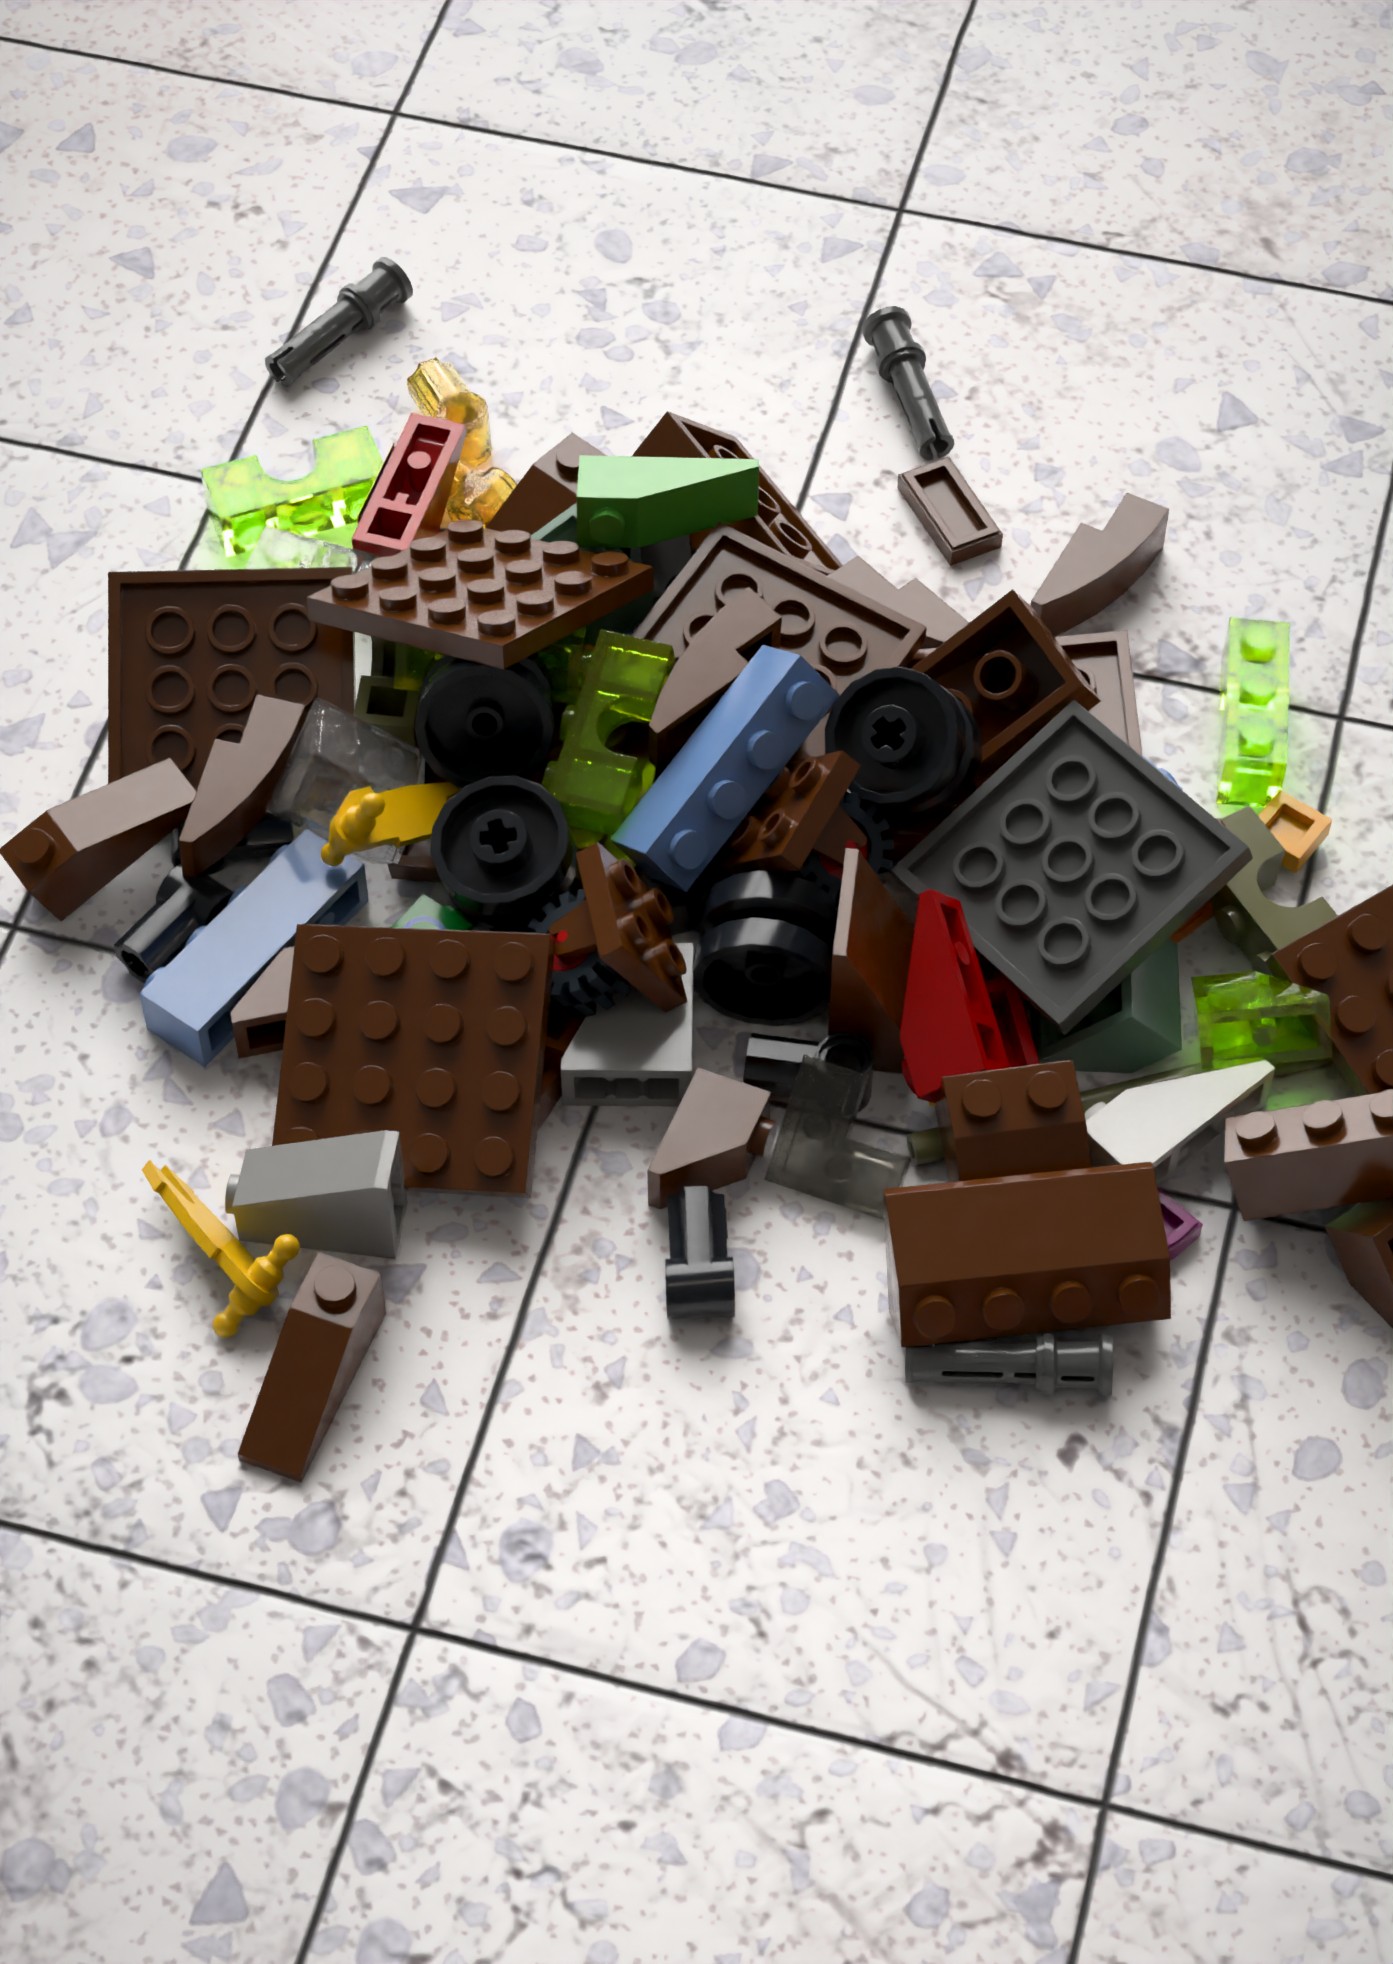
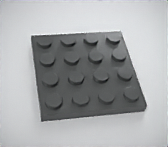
[891,700,1253,1035]

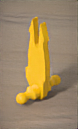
[320,782,462,866]
[142,1160,300,1338]

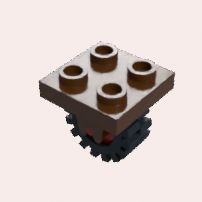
[720,750,894,906]
[527,842,688,1017]

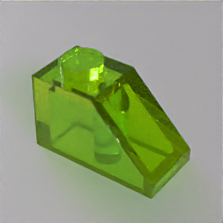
[1191,971,1333,1071]

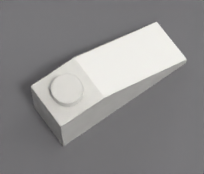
[1084,1060,1275,1187]

